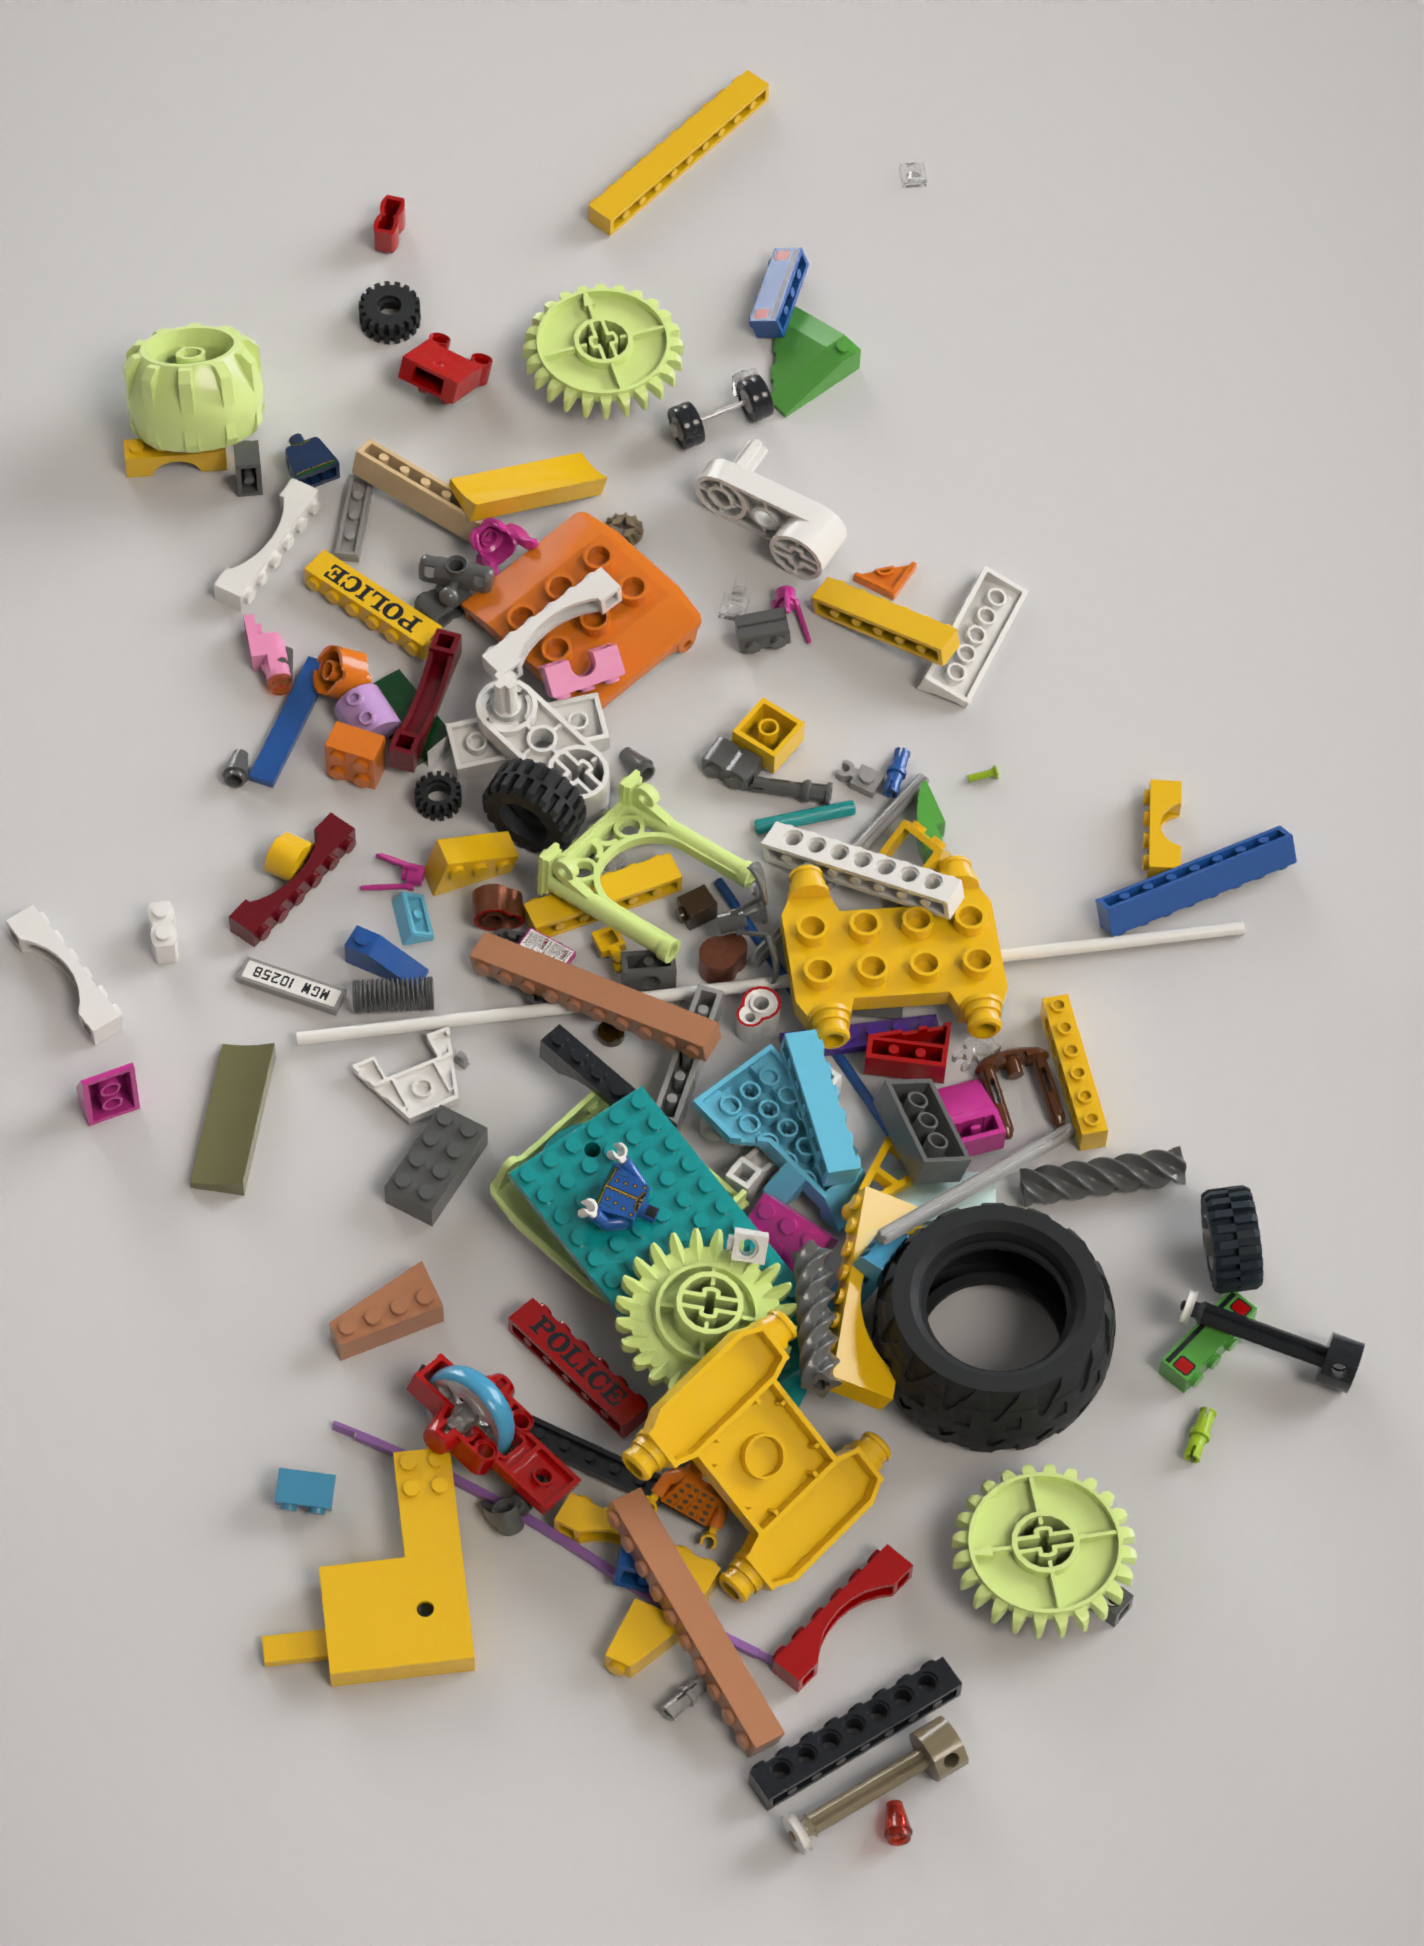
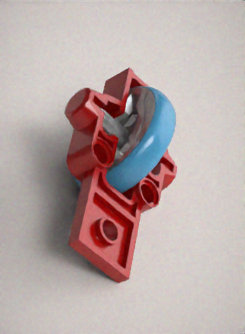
[406,1353,581,1516]

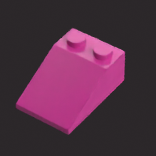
[76,1062,140,1126]

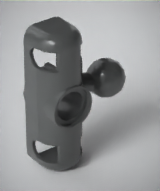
[418,554,495,606]

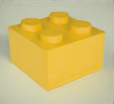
[732,697,805,775]

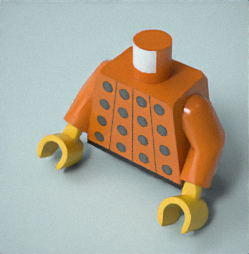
[646,1462,729,1550]

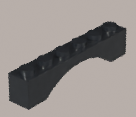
[539,1024,677,1129]

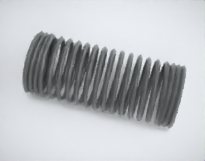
[352,976,434,1014]

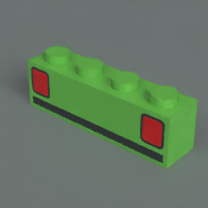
[1158,1292,1257,1393]

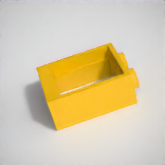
[878,819,951,872]

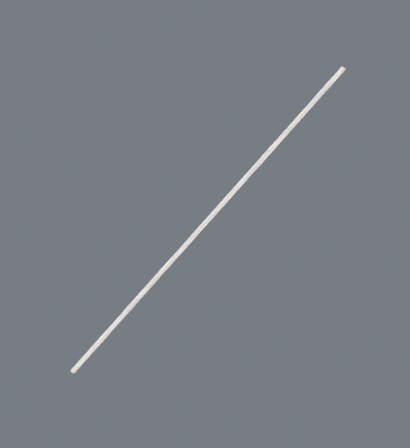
[296,921,1245,1046]

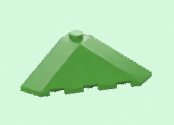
[771,306,861,418]

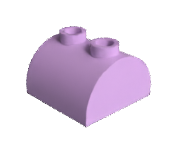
[334,683,402,739]

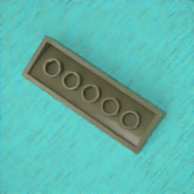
[190,1043,276,1196]

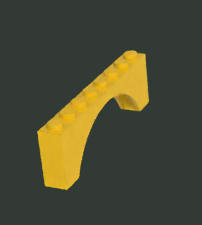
[829,1186,922,1410]

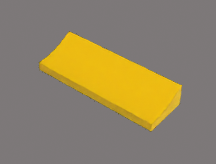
[448,452,608,522]

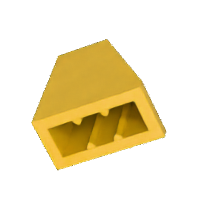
[605,1598,678,1679]

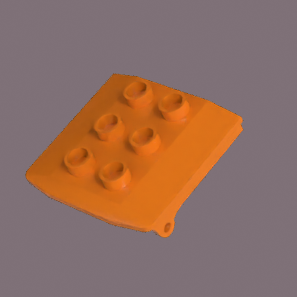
[461,512,702,709]

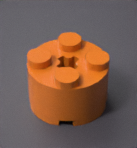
[313,645,371,699]

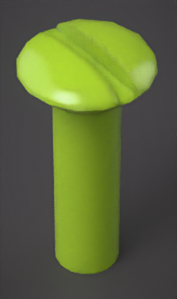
[967,765,999,783]

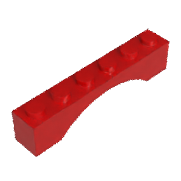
[772,1544,913,1693]

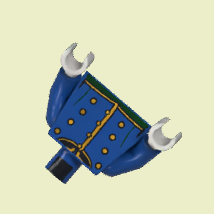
[578,1143,660,1232]

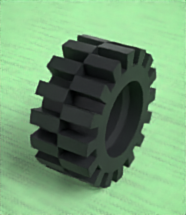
[414,771,462,821]

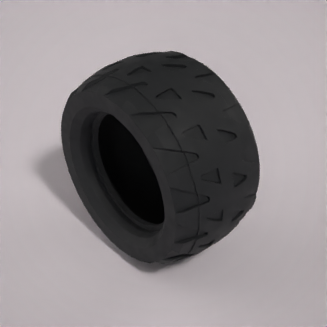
[872,1203,1116,1453]

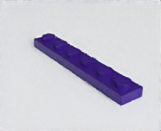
[779,1014,939,1056]

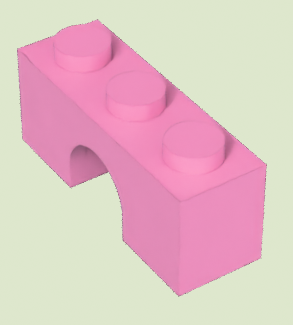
[539,643,626,701]

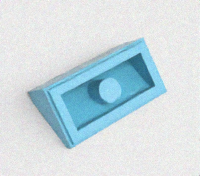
[392,891,434,945]

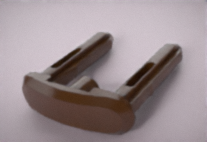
[975,1047,1066,1140]

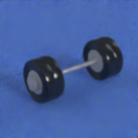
[668,374,774,450]

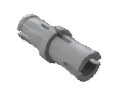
[660,1675,707,1722]

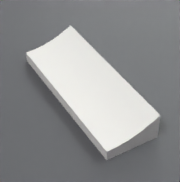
[917,566,1029,708]
[446,692,610,781]

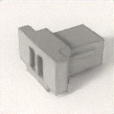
[453,1050,470,1070]

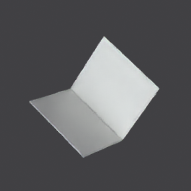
[427,735,456,778]

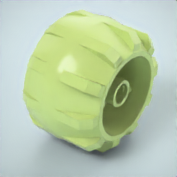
[123,323,265,453]

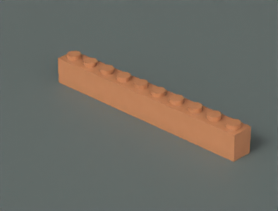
[469,931,721,1062]
[606,1487,785,1758]

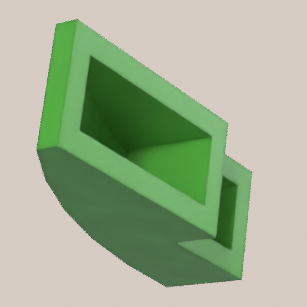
[916,781,945,864]

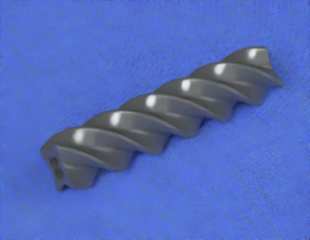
[1019,1146,1187,1207]
[792,1240,842,1398]

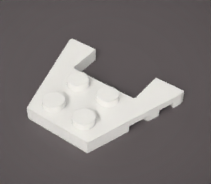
[352,1026,459,1124]

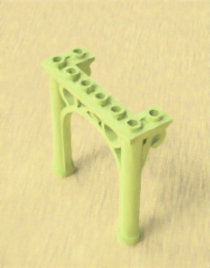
[537,770,755,963]

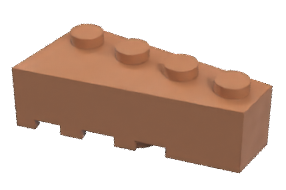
[329,1261,444,1361]

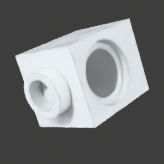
[726,1227,769,1265]

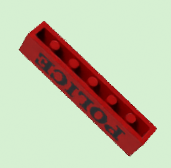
[508,1298,648,1439]

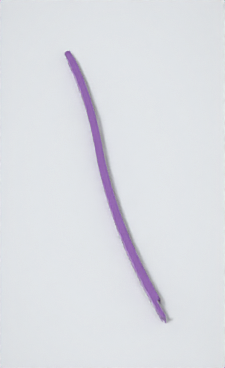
[332,1420,773,1665]

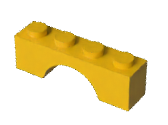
[123,438,227,478]
[1142,779,1182,879]

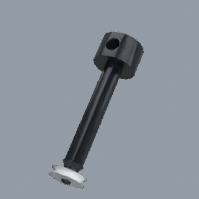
[1177,1288,1365,1393]

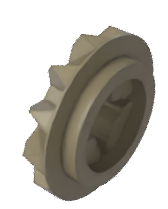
[606,512,644,546]

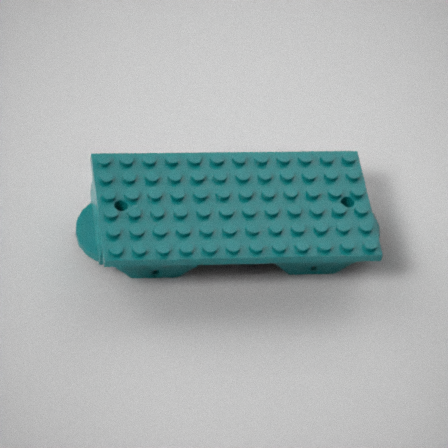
[508,1086,830,1408]

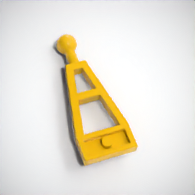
[841,1136,914,1222]

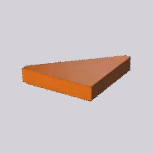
[853,561,917,601]

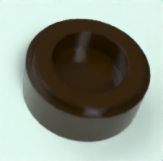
[598,1022,624,1047]

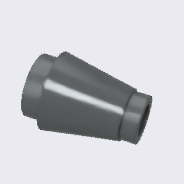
[619,747,655,783]
[223,749,248,788]

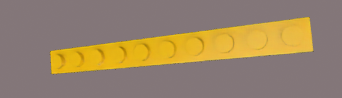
[588,70,769,236]

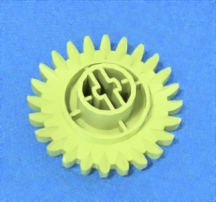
[523,284,684,419]
[615,1228,798,1392]
[951,1464,1137,1639]

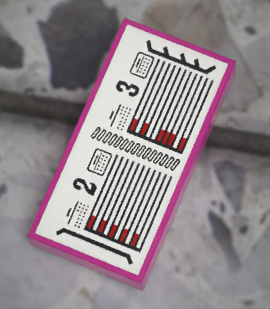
[519,928,576,964]

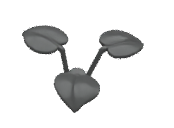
[717,862,780,984]

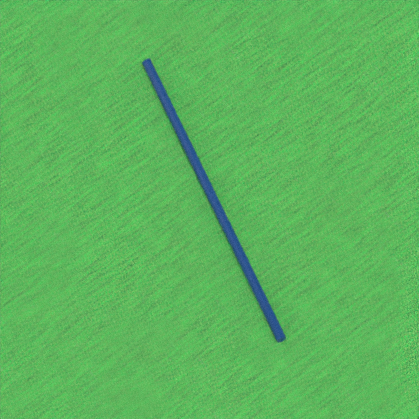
[713,878,889,1137]

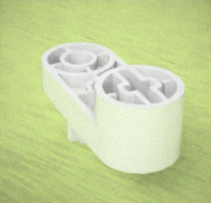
[694,439,847,580]
[475,670,610,824]

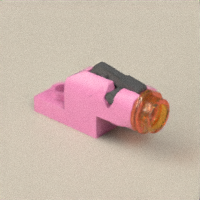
[243,614,293,696]

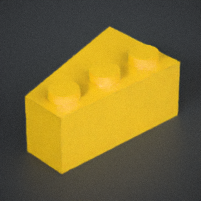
[425,831,519,897]

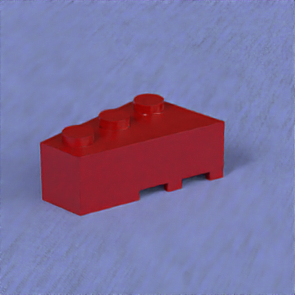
[864,1022,952,1084]

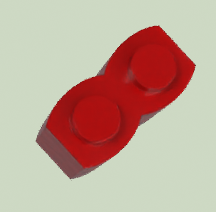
[373,195,406,253]

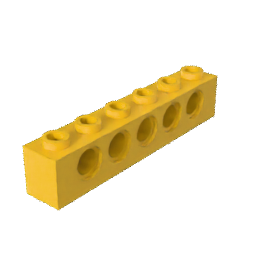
[1040,994,1108,1151]

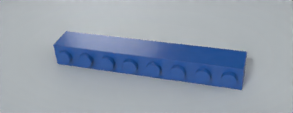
[1095,825,1297,937]

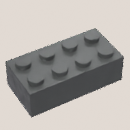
[873,1078,972,1184]
[384,1104,488,1226]

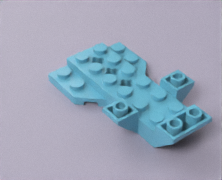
[691,1044,871,1234]

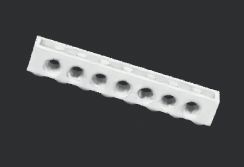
[761,821,965,920]

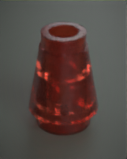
[884,1800,913,1846]

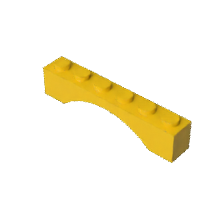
[554,1492,721,1601]

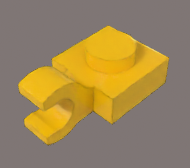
[591,926,626,973]

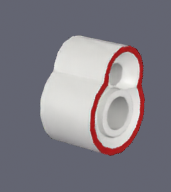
[735,986,781,1043]

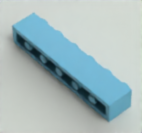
[780,1029,861,1187]

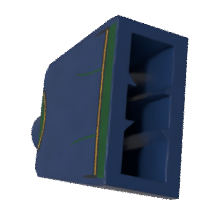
[285,433,340,488]

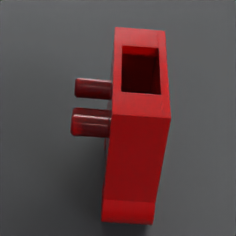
[398,332,493,405]

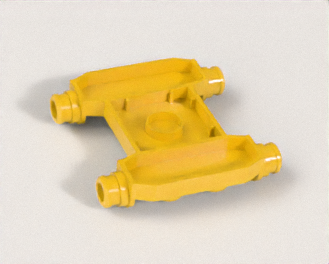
[780,855,1008,1049]
[622,1310,891,1603]

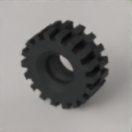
[359,281,421,345]

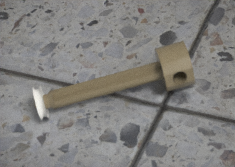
[782,1716,969,1855]

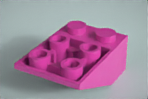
[937,1079,1006,1157]

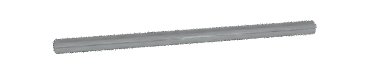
[747,773,929,968]
[875,1123,1076,1245]

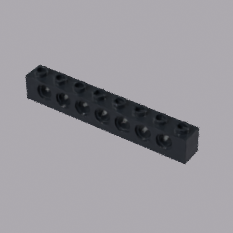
[748,1657,962,1811]

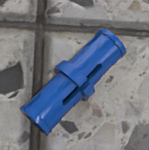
[882,747,911,798]

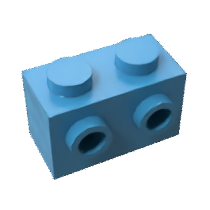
[275,1468,336,1515]

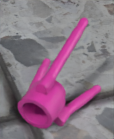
[772,585,811,644]
[360,853,426,891]

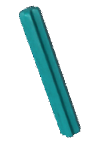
[754,800,856,834]

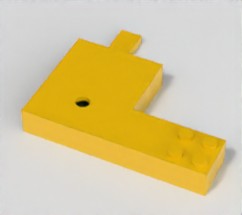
[262,1449,475,1687]

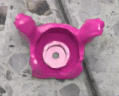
[470,518,539,577]

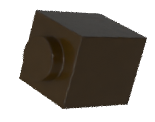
[675,884,718,931]

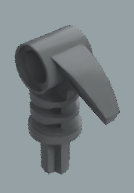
[480,1475,548,1536]

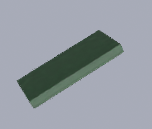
[372,669,450,766]

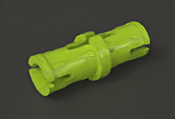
[1182,1406,1217,1463]

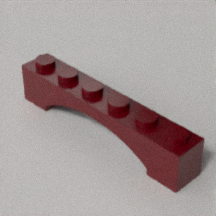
[388,628,462,773]
[229,812,356,947]

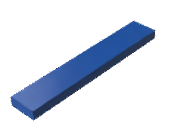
[249,656,320,788]

